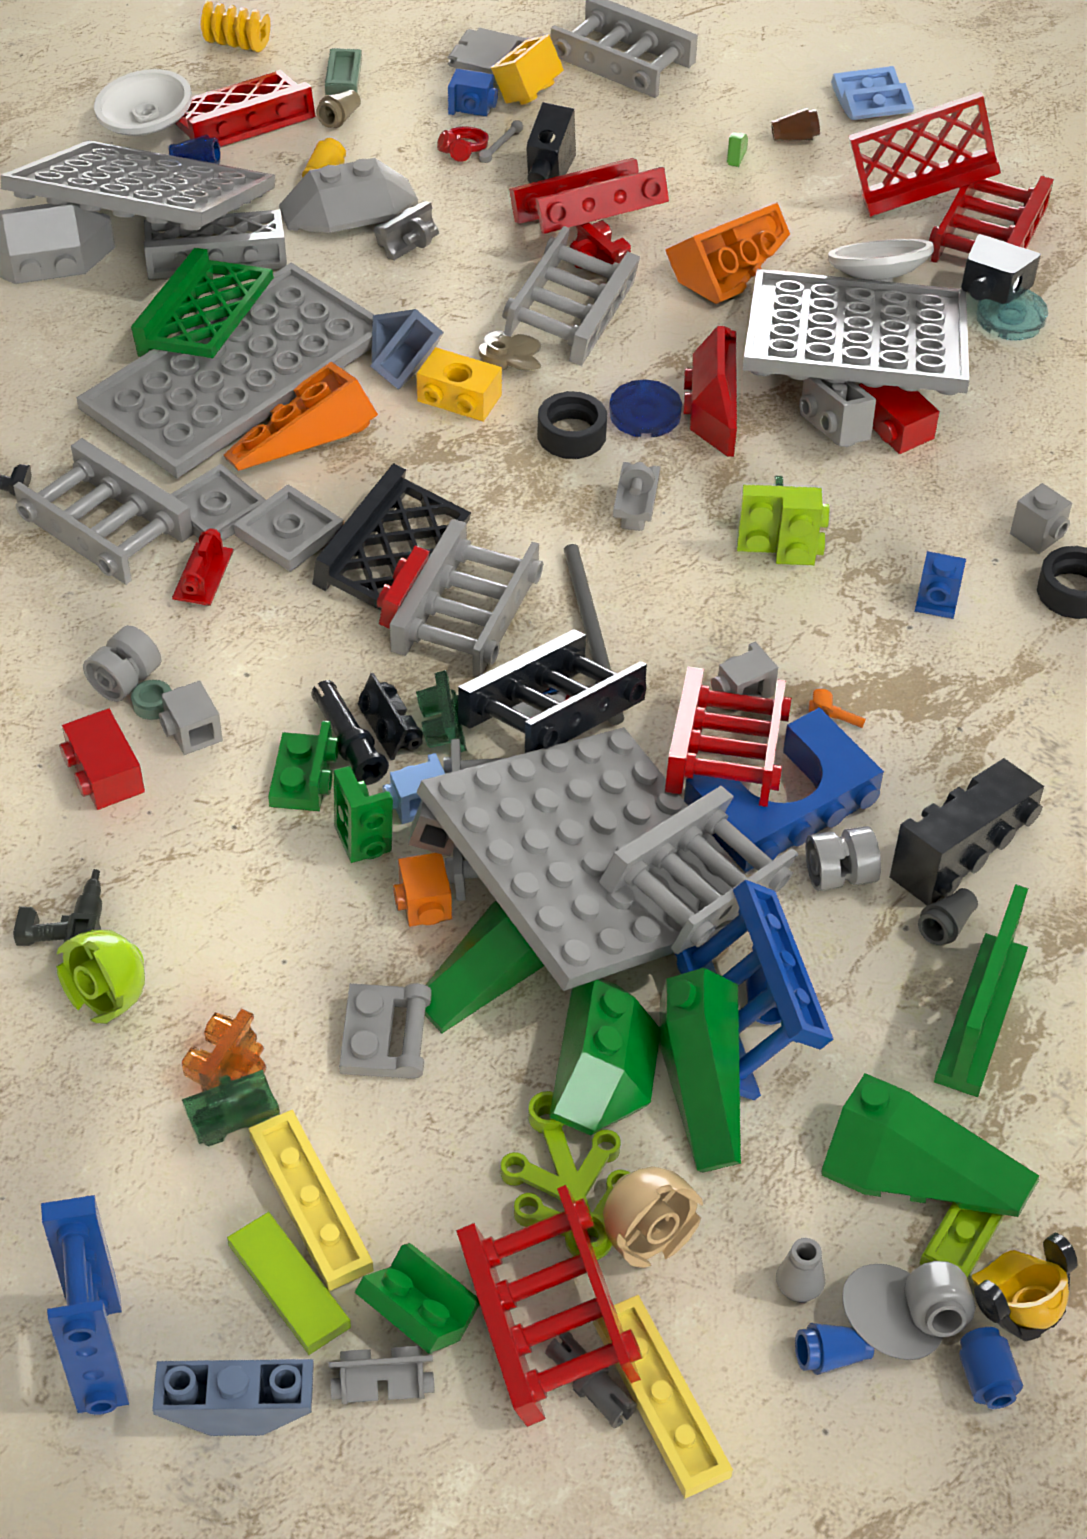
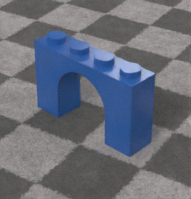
[684,707,884,873]

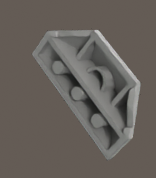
[279,158,418,233]
[0,202,115,284]

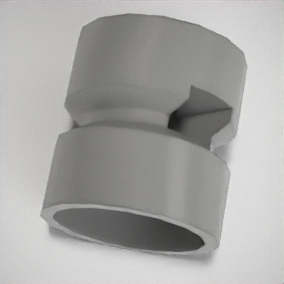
[83,625,162,702]
[805,826,881,891]

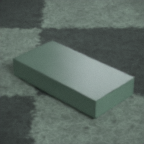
[325,48,362,95]

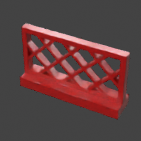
[175,70,316,154]
[849,92,1001,217]

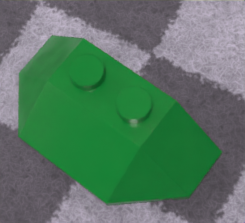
[549,978,660,1136]

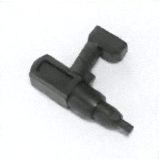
[13,869,102,953]

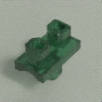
[416,670,467,752]
[182,1070,280,1147]

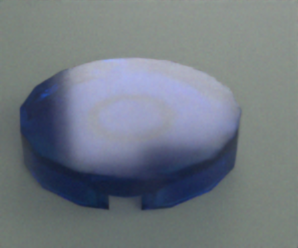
[609,379,683,437]

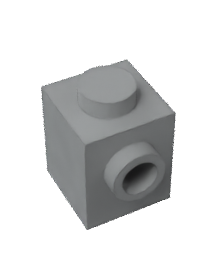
[1010,483,1072,554]
[159,681,223,755]

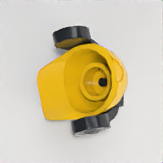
[972,1232,1078,1341]

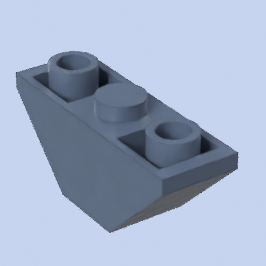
[152,1359,314,1436]

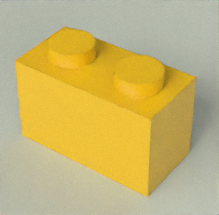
[491,35,564,105]

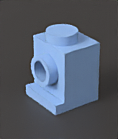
[382,753,445,824]

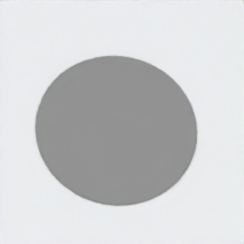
[842,1264,943,1360]

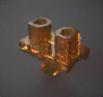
[182,1008,267,1103]

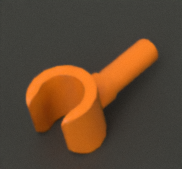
[809,689,866,728]

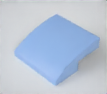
[831,66,914,120]

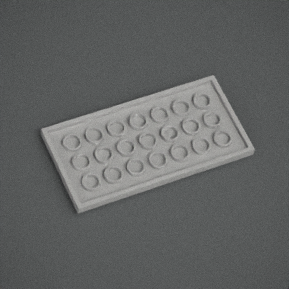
[76,263,374,478]

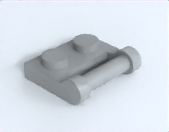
[339,983,432,1079]

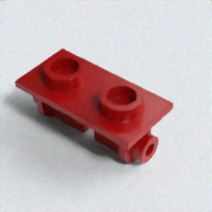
[172,528,234,606]

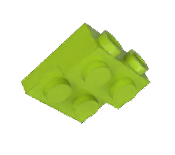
[737,484,830,566]

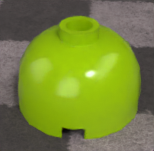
[56,930,145,1024]

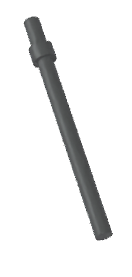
[564,544,624,725]

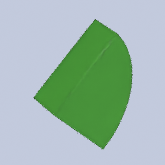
[727,132,748,167]

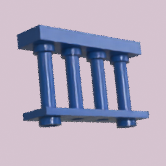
[675,879,834,1100]
[41,1195,129,1415]

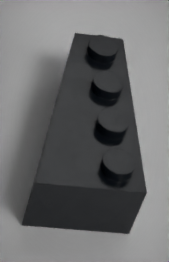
[889,758,1044,906]

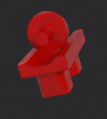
[570,220,631,269]

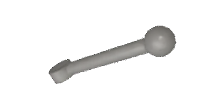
[479,120,523,163]

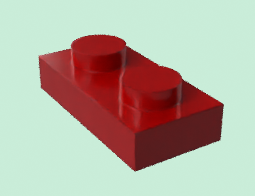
[377,545,430,629]

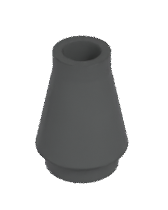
[918,888,978,945]

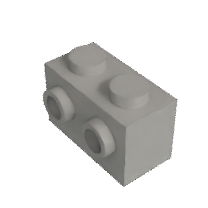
[799,377,876,447]

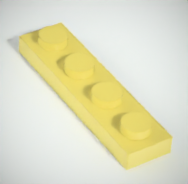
[249,1109,374,1291]
[593,1295,733,1499]

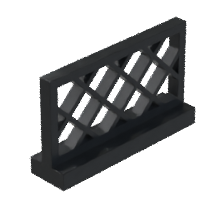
[312,463,471,610]

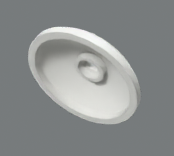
[94,69,192,136]
[828,239,934,282]

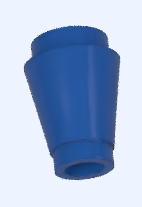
[795,1323,875,1375]

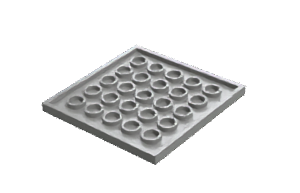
[1,140,275,230]
[743,269,969,395]
[416,727,743,991]

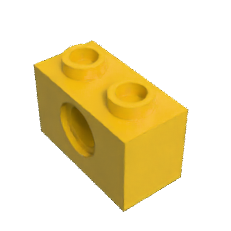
[416,347,502,422]

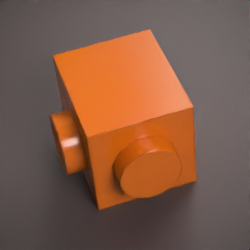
[393,853,452,927]

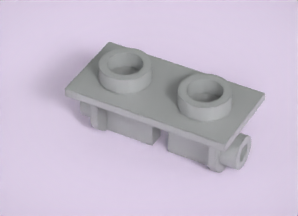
[329,1346,434,1404]

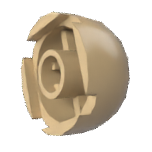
[603,1166,703,1268]

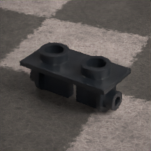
[357,673,423,760]

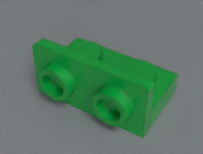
[268,721,339,811]
[334,766,393,863]
[354,1243,480,1354]

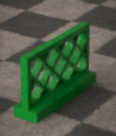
[131,248,274,358]
[934,884,1029,1097]

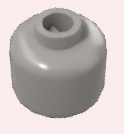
[904,1261,976,1337]

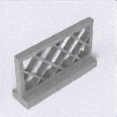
[144,210,287,279]

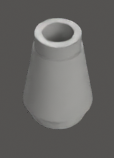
[776,1238,825,1303]

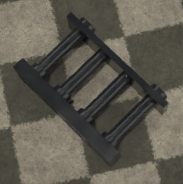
[458,629,647,753]

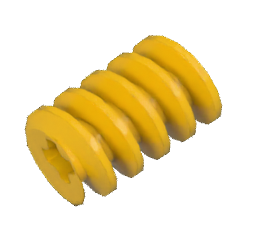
[200,0,271,52]

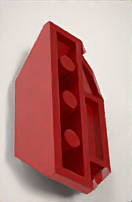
[683,326,737,457]

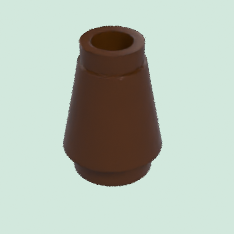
[771,107,820,141]

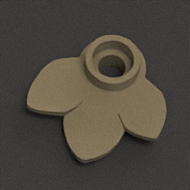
[478,331,541,371]

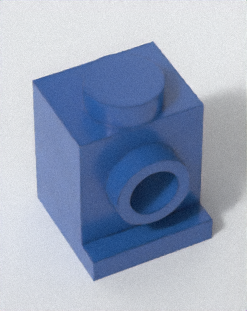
[448,68,498,117]
[915,551,966,619]

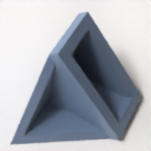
[371,309,444,389]

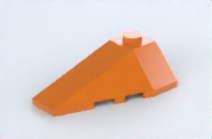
[665,202,790,304]
[223,362,378,471]

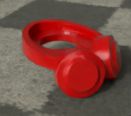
[437,126,489,162]

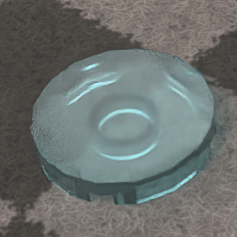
[976,290,1048,340]

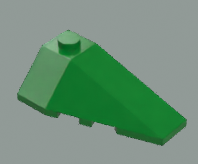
[425,901,545,1034]
[660,968,741,1173]
[821,1073,1039,1217]

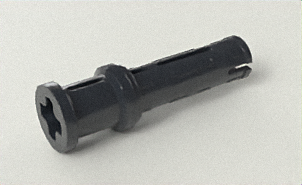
[311,680,389,785]

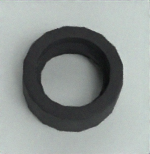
[537,391,607,459]
[1037,545,1087,619]

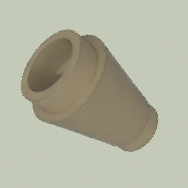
[316,90,361,128]

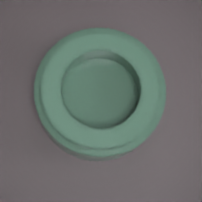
[131,680,172,720]

